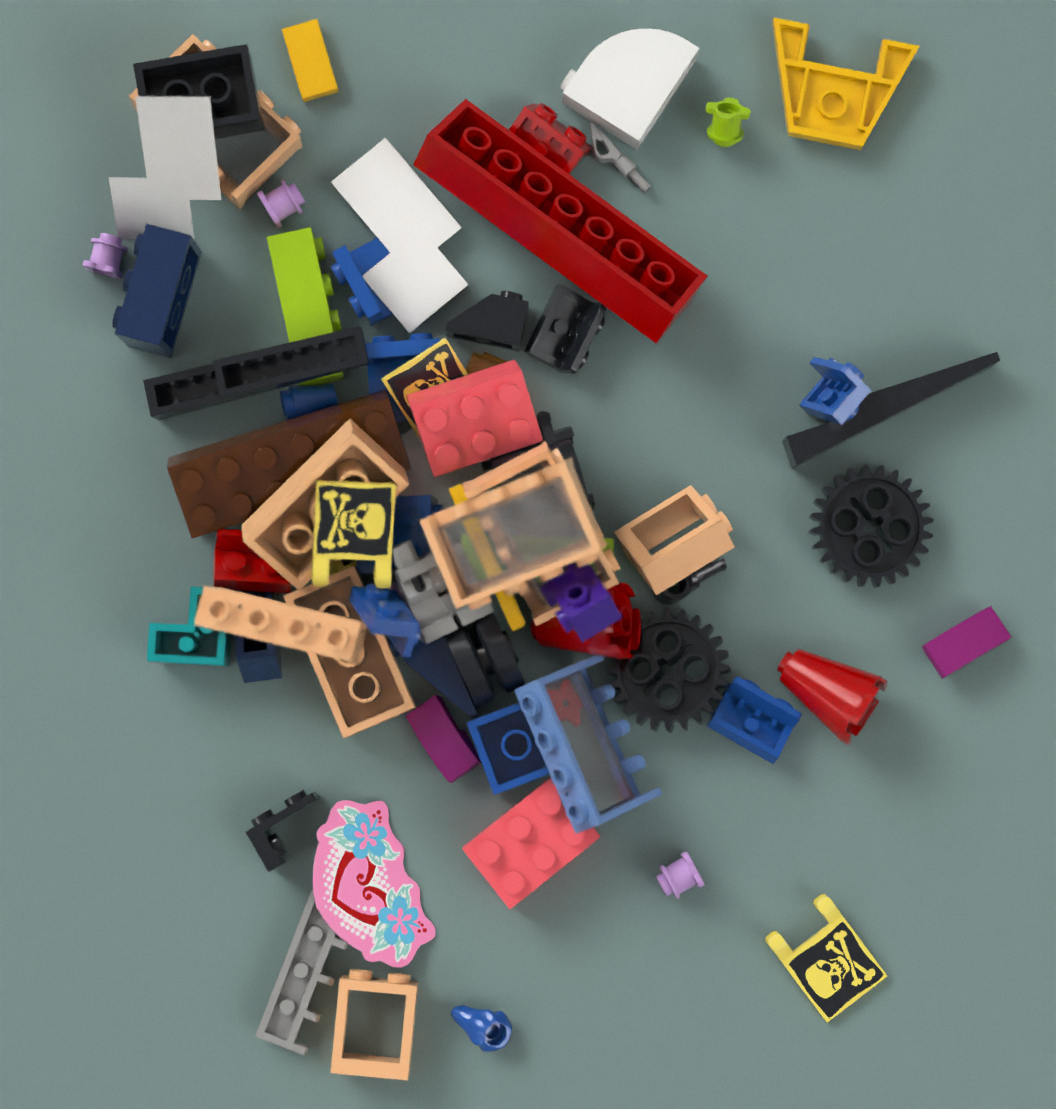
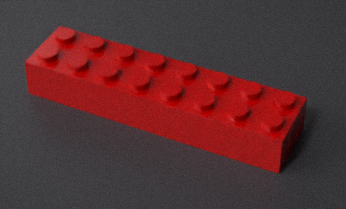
[413,99,708,344]

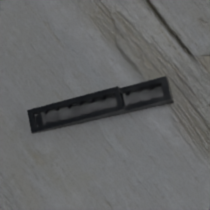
[143,326,370,420]
[782,352,1000,469]

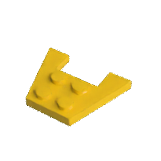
[772,18,920,150]

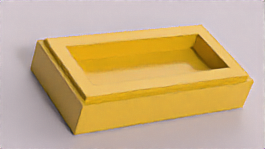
[282,19,339,102]

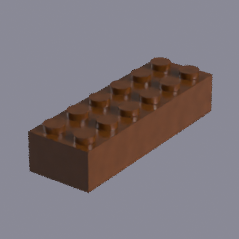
[167,389,411,539]

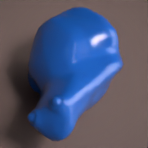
[451,1005,512,1052]

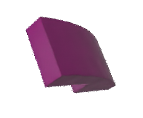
[922,606,1012,679]
[406,695,482,783]

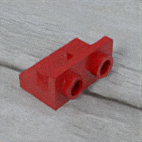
[509,103,592,175]
[213,529,292,593]

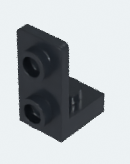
[246,790,319,872]

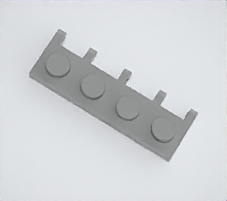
[255,890,348,1055]

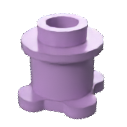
[257,180,305,229]
[82,233,128,279]
[656,852,705,900]

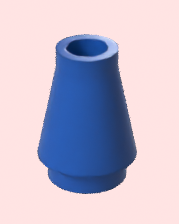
[280,384,337,420]

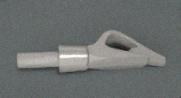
[590,122,651,193]

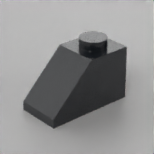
[445,291,529,352]

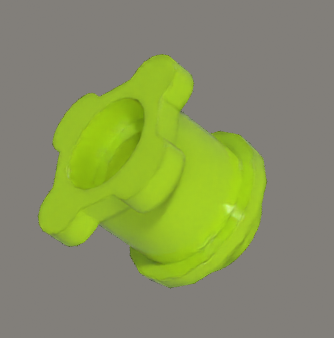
[706,97,751,147]

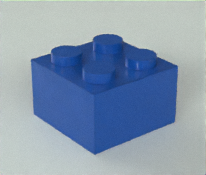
[467,703,550,795]

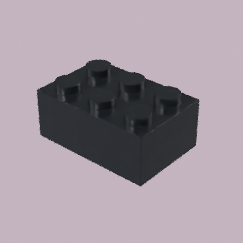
[133,44,265,139]

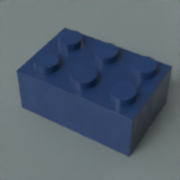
[112,223,202,358]

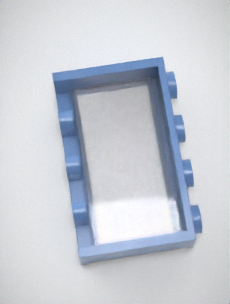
[514,655,662,834]

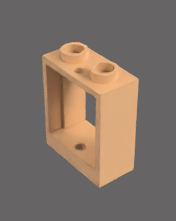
[614,485,735,595]
[330,969,419,1080]

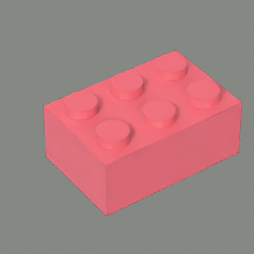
[406,359,543,477]
[462,776,601,909]

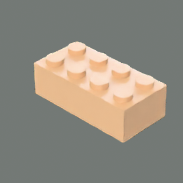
[242,419,409,591]
[283,566,417,738]

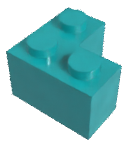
[147,586,232,667]

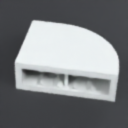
[560,28,699,150]

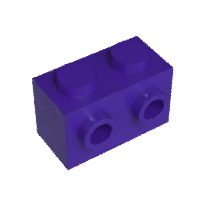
[539,561,623,642]

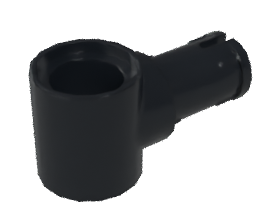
[652,558,727,605]

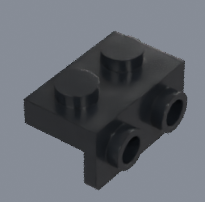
[524,285,607,374]

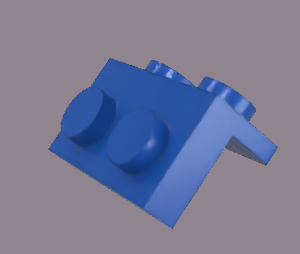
[799,357,871,425]
[349,584,420,658]
[707,677,802,764]

